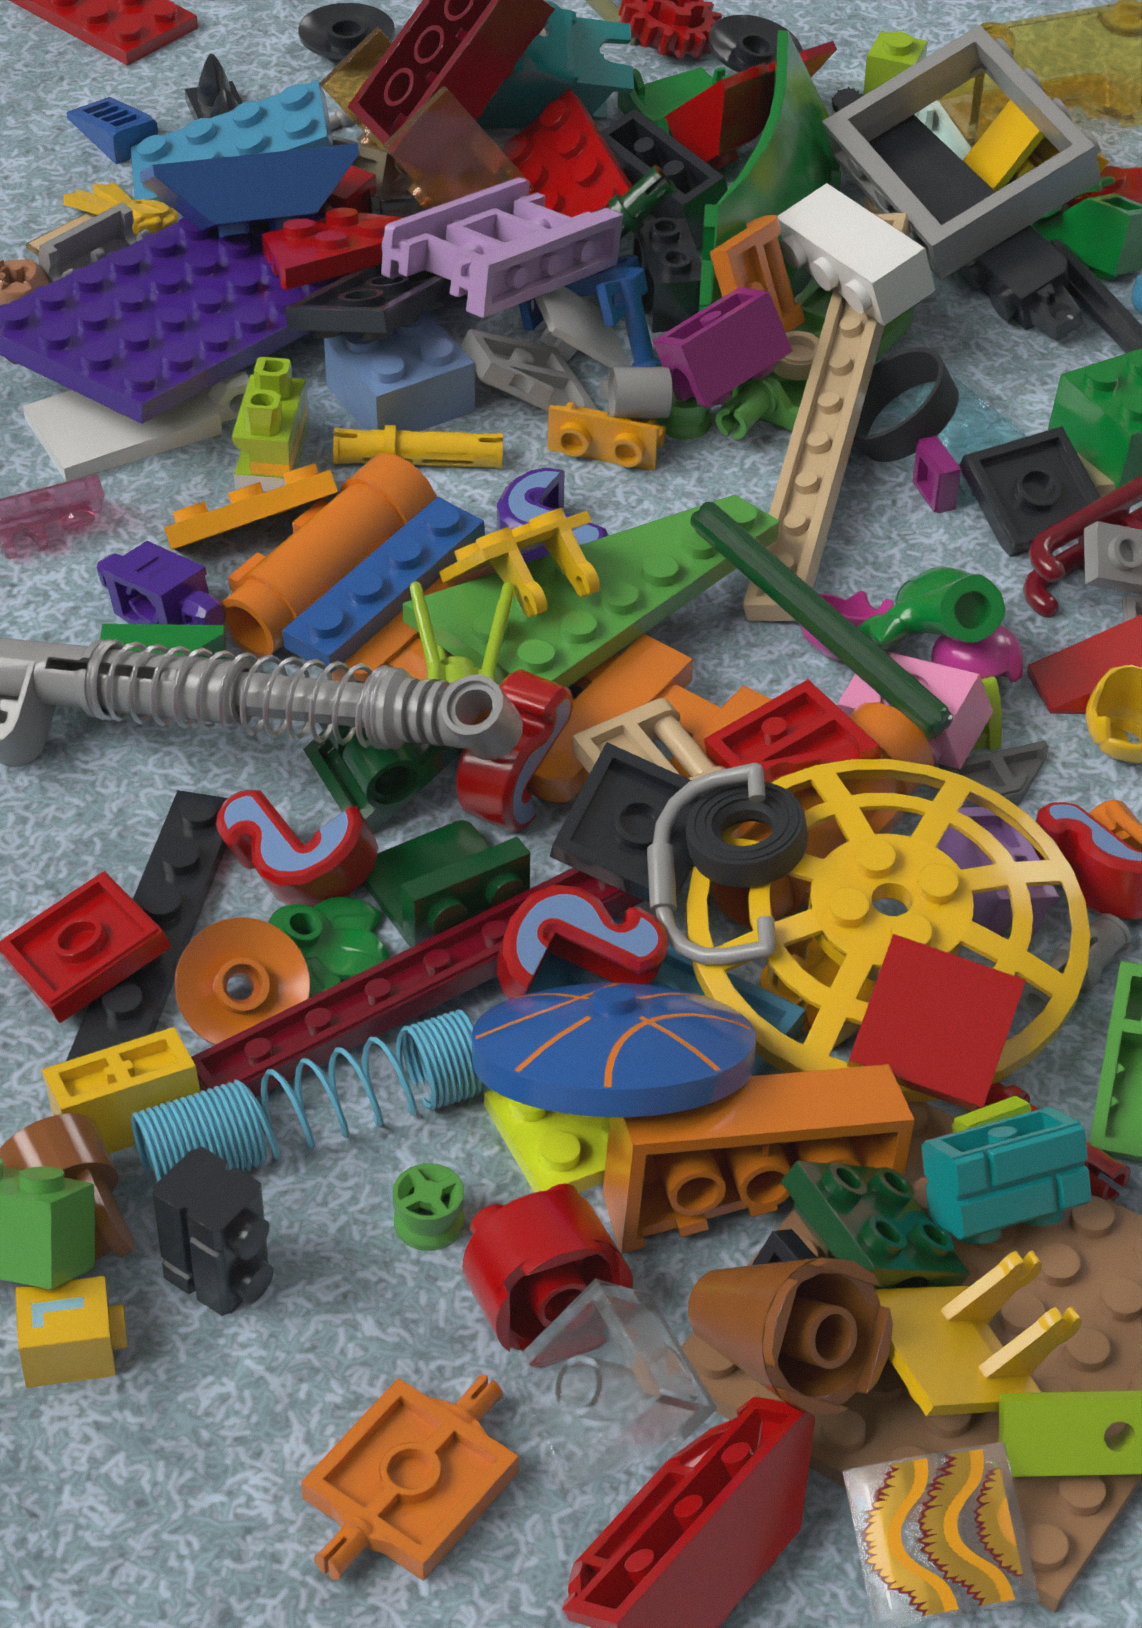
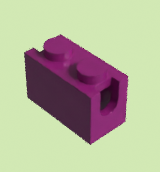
[652,287,793,408]

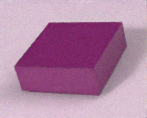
[912,435,961,513]

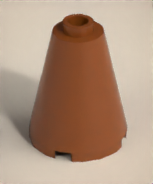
[688,1257,893,1415]

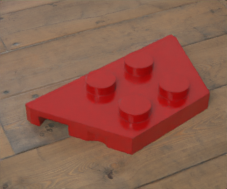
[262,208,405,290]

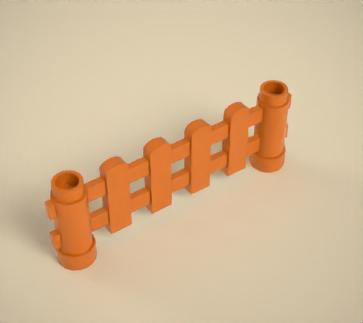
[221,453,934,930]

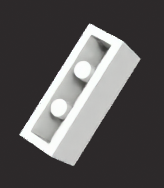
[778,183,936,326]

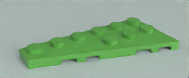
[403,494,780,688]

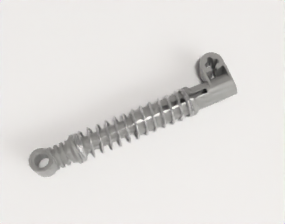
[0,638,523,766]

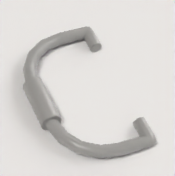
[647,763,776,965]

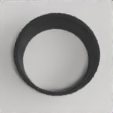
[853,347,959,462]

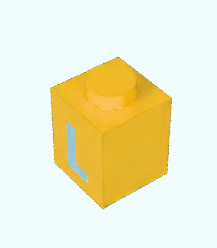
[15,1276,128,1388]

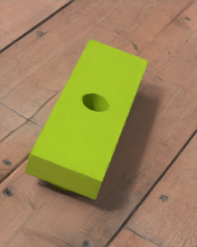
[999,1390,1142,1477]

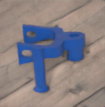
[518,255,661,367]

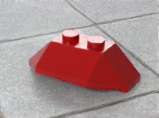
[562,1396,816,1628]

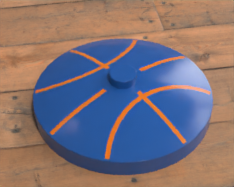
[472,983,756,1117]

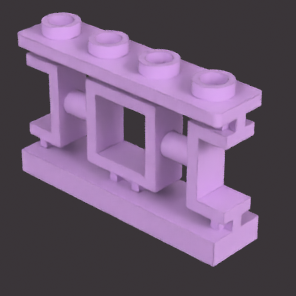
[381,177,623,318]

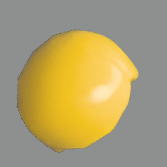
[1085,664,1142,764]

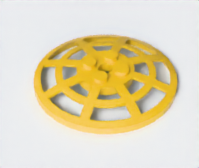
[685,759,1091,1102]

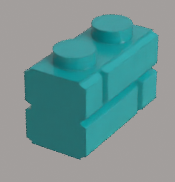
[921,1106,1092,1244]

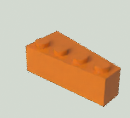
[603,1064,915,1254]

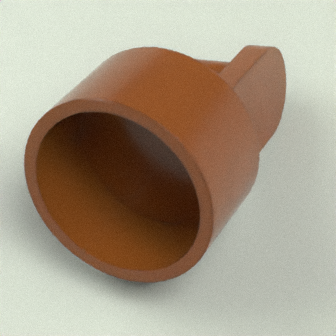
[0,1113,136,1261]

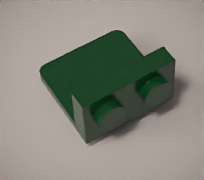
[363,820,530,948]

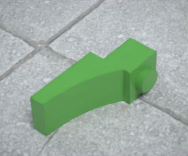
[1089,961,1142,1163]

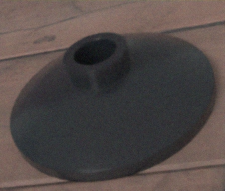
[298,3,395,59]
[708,15,803,73]

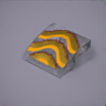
[843,1442,1040,1628]

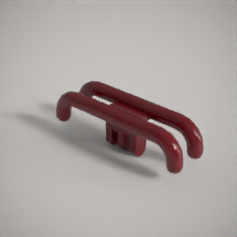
[1023,475,1142,618]

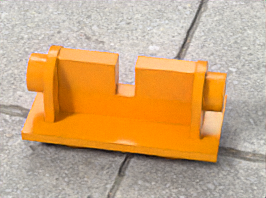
[547,401,666,471]

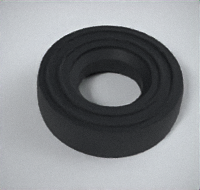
[686,781,808,888]

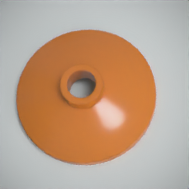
[174,917,310,1045]

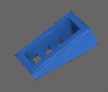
[67,97,158,164]

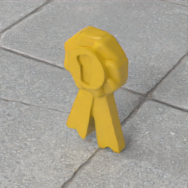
[63,183,179,235]

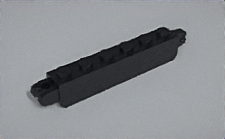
[831,87,1083,341]

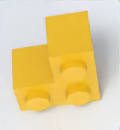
[963,99,1109,199]

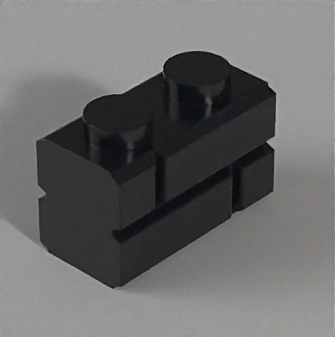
[153,1146,274,1316]

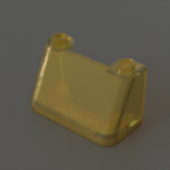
[936,0,1142,148]

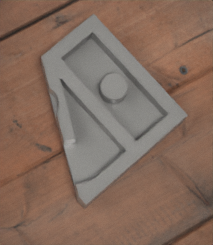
[460,329,598,412]

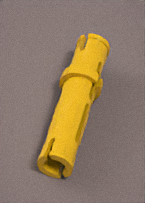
[333,425,503,469]

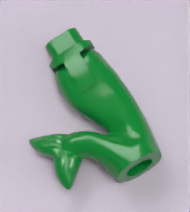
[857,566,1006,650]

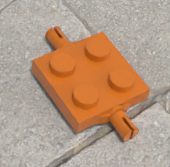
[301,1374,519,1581]

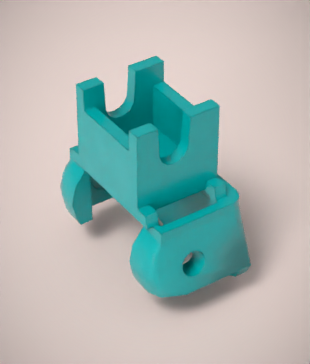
[470,0,634,130]

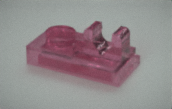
[0,474,105,559]

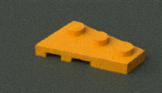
[163,463,338,550]

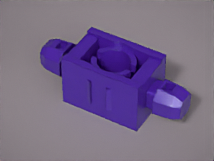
[96,541,226,625]

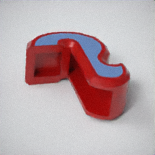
[455,669,573,833]
[216,790,379,907]
[1032,802,1142,920]
[497,885,668,999]

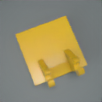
[439,508,600,618]
[875,1251,1082,1417]

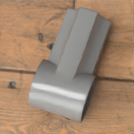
[600,365,672,418]

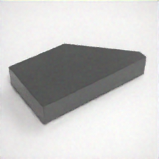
[939,740,1049,807]

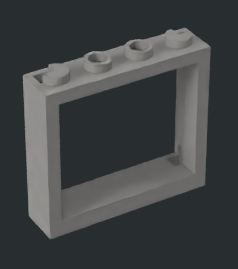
[822,25,1101,280]

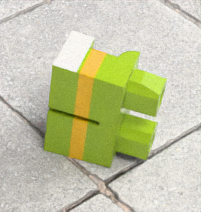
[231,357,309,491]

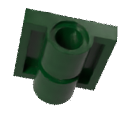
[303,665,459,833]
[781,1161,971,1289]

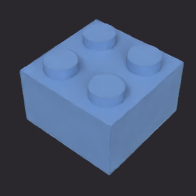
[324,310,475,432]

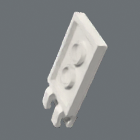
[23,371,249,482]

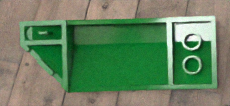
[699,30,841,312]

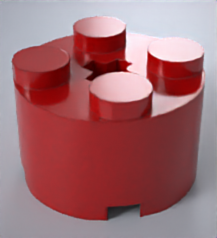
[462,1183,633,1361]

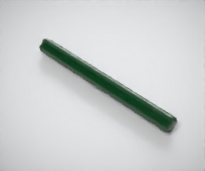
[690,502,953,739]

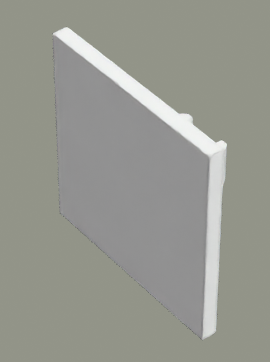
[535,286,630,368]

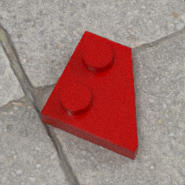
[704,679,881,783]

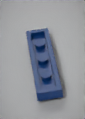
[282,497,485,673]

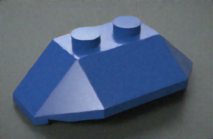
[140,143,359,238]

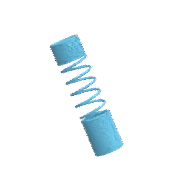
[131,1009,488,1191]

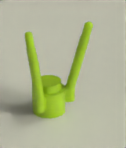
[410,582,514,716]

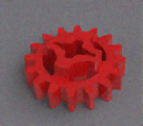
[618,0,722,59]

